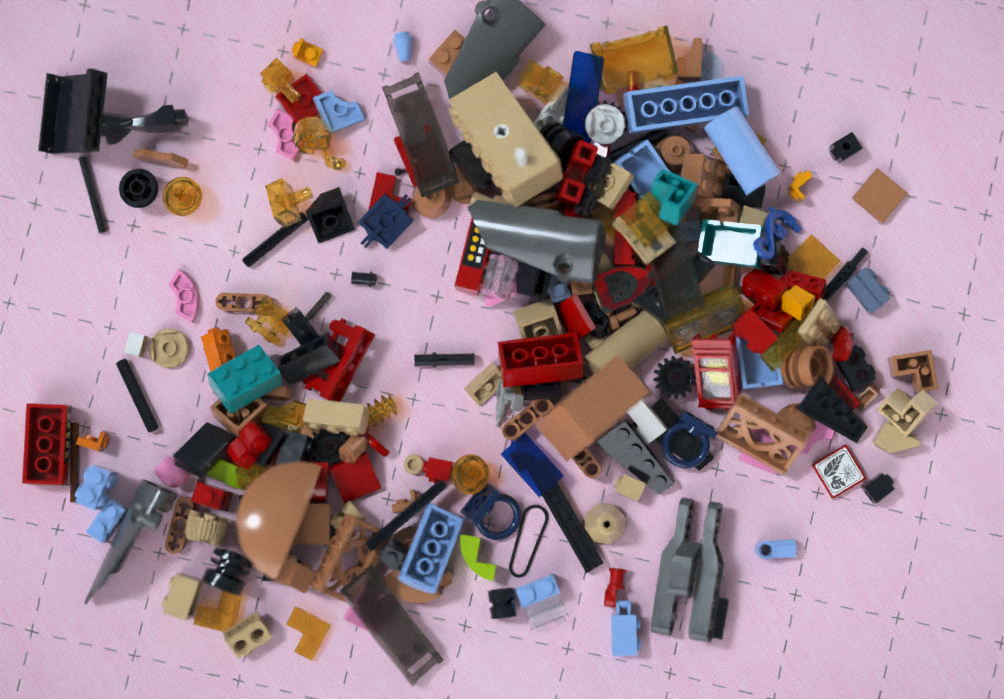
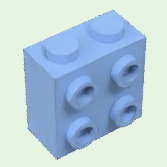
[75,465,118,510]

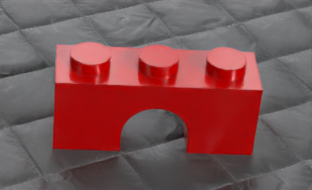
[555,140,598,206]

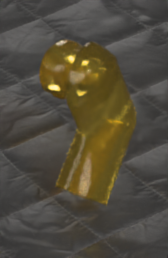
[320,146,346,170]

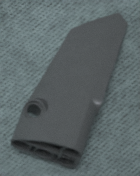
[467,200,606,284]
[84,479,177,604]

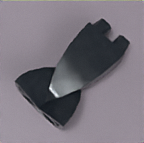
[101,105,188,145]

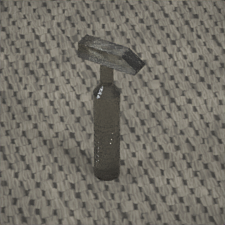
[306,291,332,321]

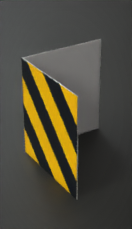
[124,332,148,357]

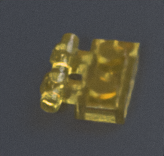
[245,296,289,346]

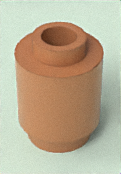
[339,434,368,463]

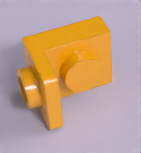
[292,38,324,68]

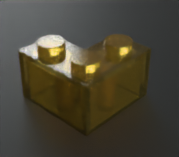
[517,59,564,103]

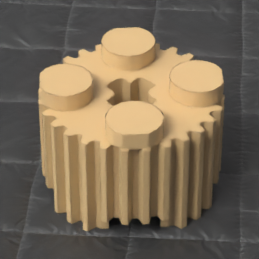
[184,509,229,546]

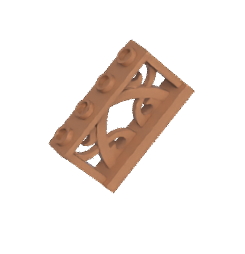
[716,393,811,475]
[310,513,392,604]

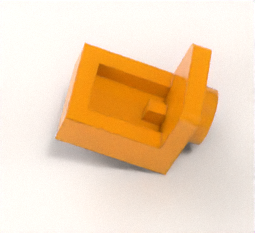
[787,170,813,202]

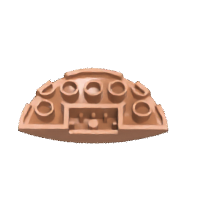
[237,462,321,580]

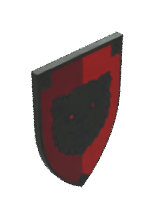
[593,265,653,314]

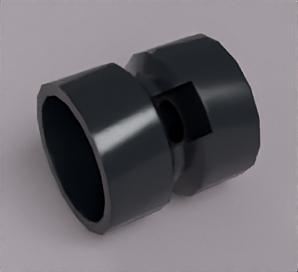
[488,587,517,619]

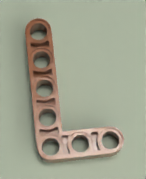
[502,399,601,478]

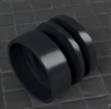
[539,121,586,172]
[201,548,254,596]

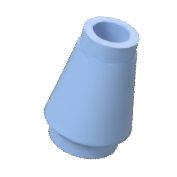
[393,32,412,61]

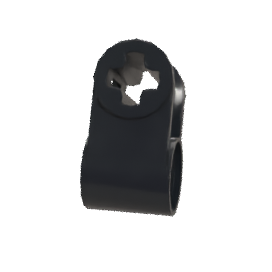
[583,300,608,339]

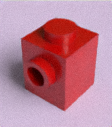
[422,457,453,483]

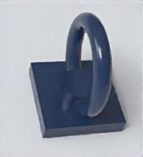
[662,409,718,468]
[460,480,521,540]

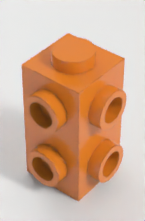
[201,327,236,371]

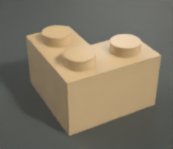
[877,388,938,437]

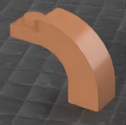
[381,568,454,603]

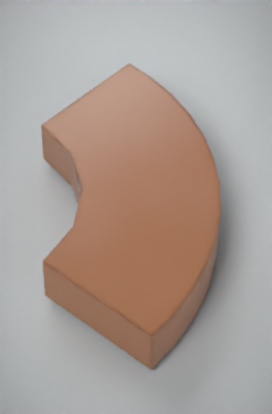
[133,148,189,167]

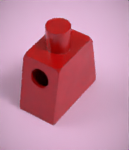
[191,480,234,511]

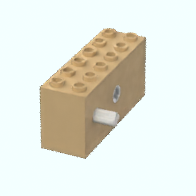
[448,72,563,208]

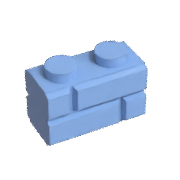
[86,499,128,543]
[515,574,560,608]

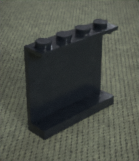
[38,68,108,155]

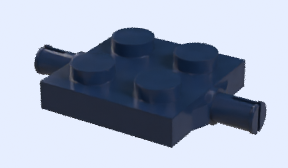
[358,193,414,249]

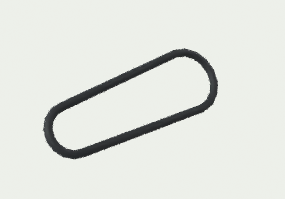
[509,505,548,578]

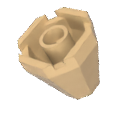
[584,503,626,545]

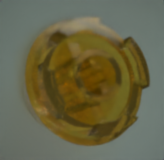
[292,117,332,154]
[162,177,202,216]
[451,454,490,494]

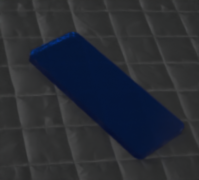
[563,51,604,143]

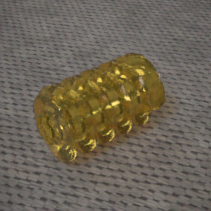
[366,392,398,431]

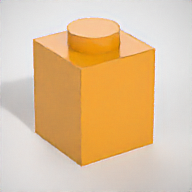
[782,285,815,321]

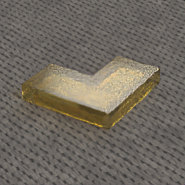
[193,590,243,632]
[286,606,331,661]

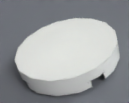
[585,104,625,145]

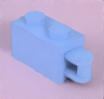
[611,600,641,656]

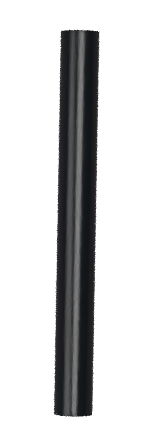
[78,156,107,234]

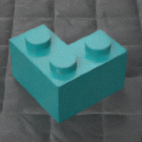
[650,169,698,225]

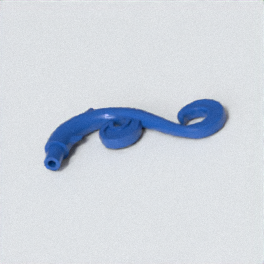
[753,207,802,260]

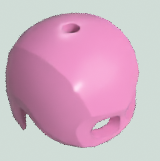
[154,457,191,488]

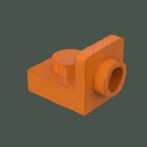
[76,431,110,452]

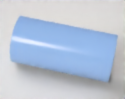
[704,106,781,195]
[398,503,464,594]

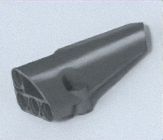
[444,0,546,99]

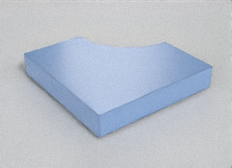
[313,90,365,135]

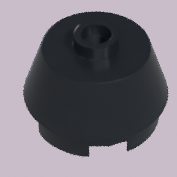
[119,169,158,208]

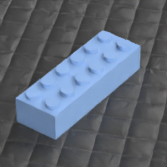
[623,76,749,134]

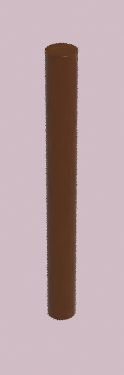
[70,422,79,502]

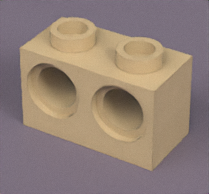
[223,611,272,659]

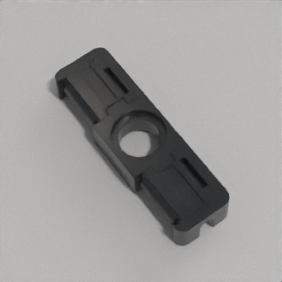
[574,155,613,218]

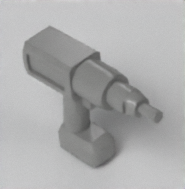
[495,378,524,427]

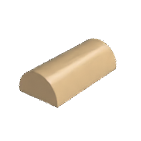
[582,310,667,374]

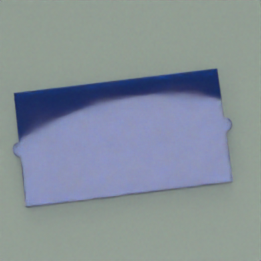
[501,433,564,498]

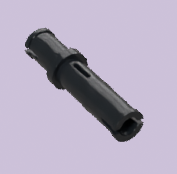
[414,352,474,368]

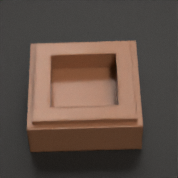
[616,306,637,323]

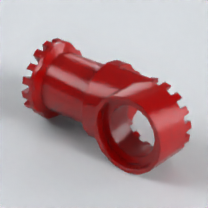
[604,568,627,608]

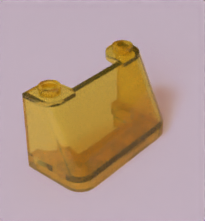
[588,25,679,95]

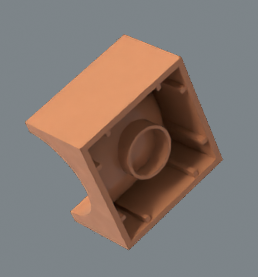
[536,355,650,462]

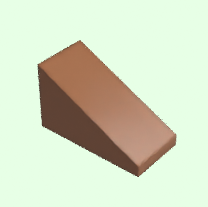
[856,382,880,411]

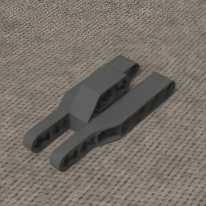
[650,497,724,643]

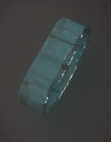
[699,53,720,82]

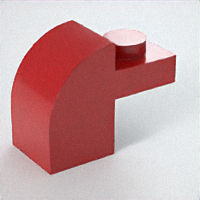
[309,462,329,503]

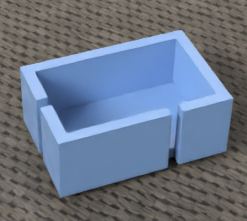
[613,139,670,210]
[736,327,783,390]

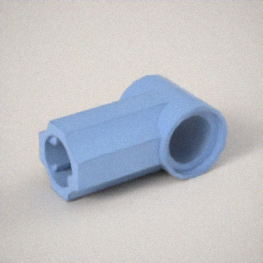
[754,539,797,559]

